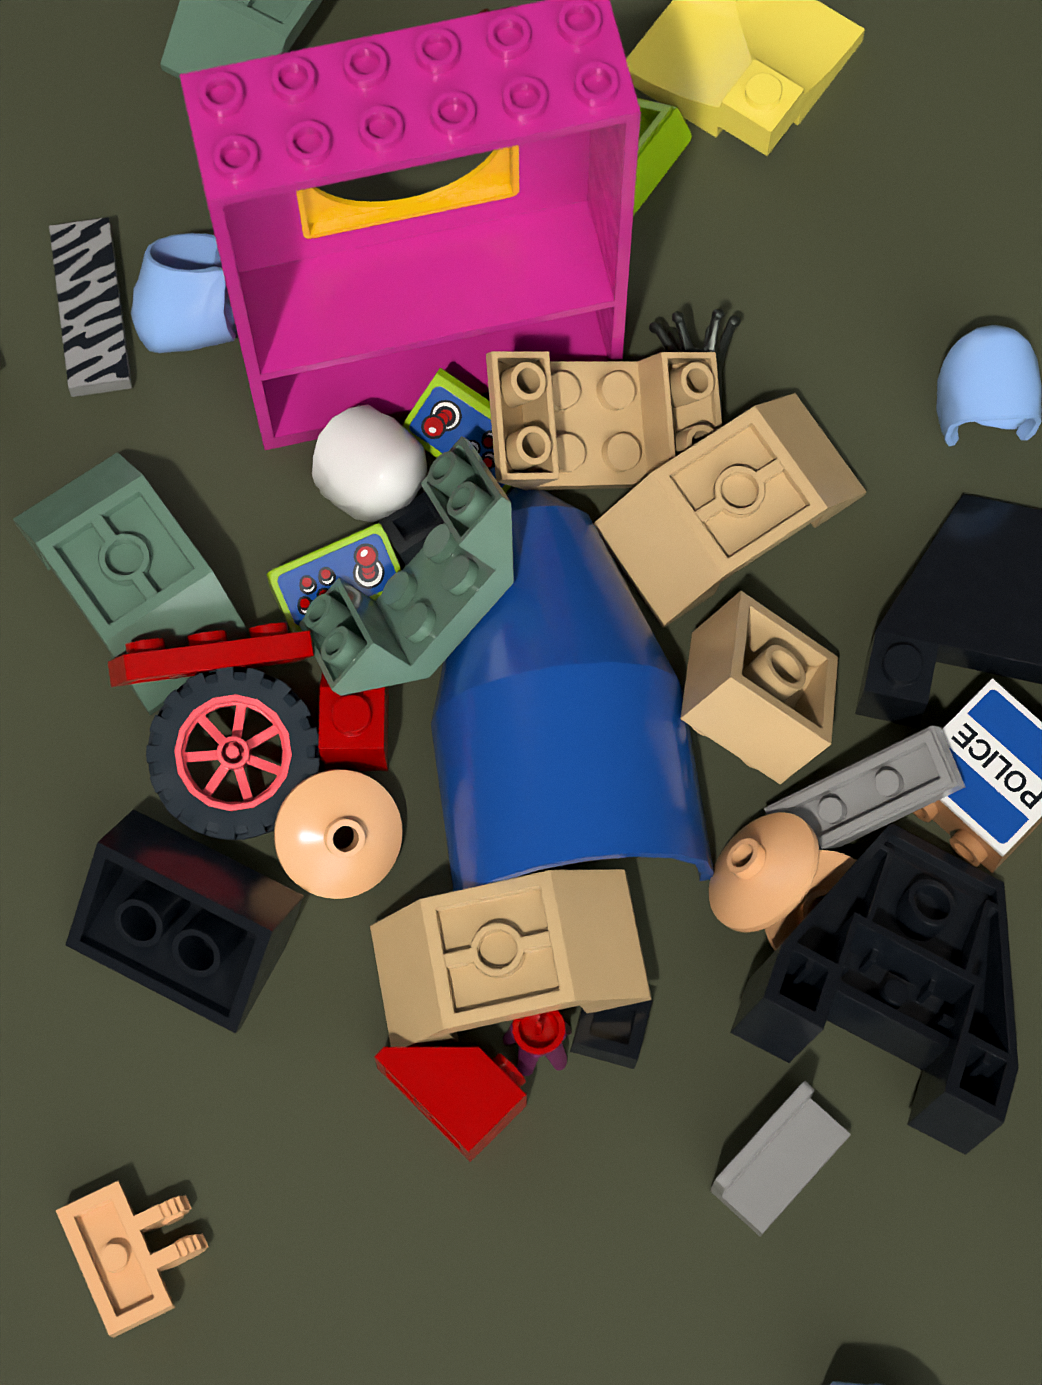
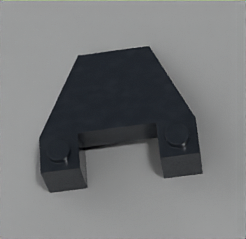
[855,494,1042,727]
[730,823,1019,1155]

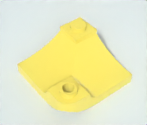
[626,0,865,156]

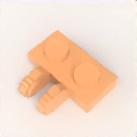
[56,1181,209,1338]

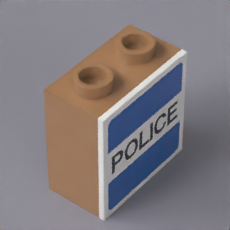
[913,678,1042,873]

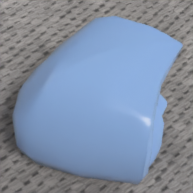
[131,233,237,353]
[936,325,1042,446]

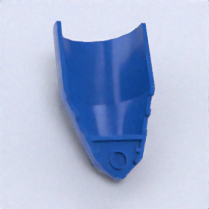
[431,487,714,891]

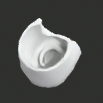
[312,404,428,522]

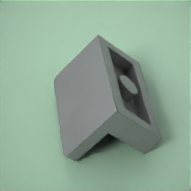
[710,1081,851,1237]

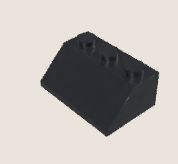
[65,809,304,1034]

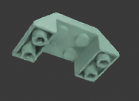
[160,0,323,79]
[299,436,514,696]
[13,452,250,716]

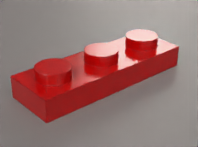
[107,622,314,687]

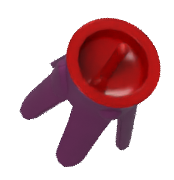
[503,1010,571,1076]

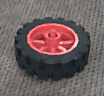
[146,667,320,840]

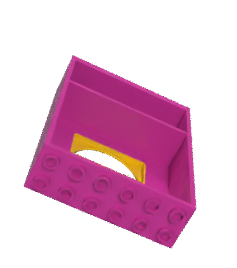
[179,0,641,450]

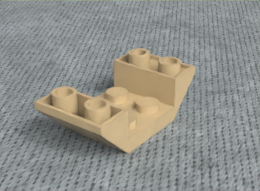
[486,351,722,490]
[593,393,867,628]
[370,869,652,1047]

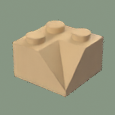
[680,591,838,784]

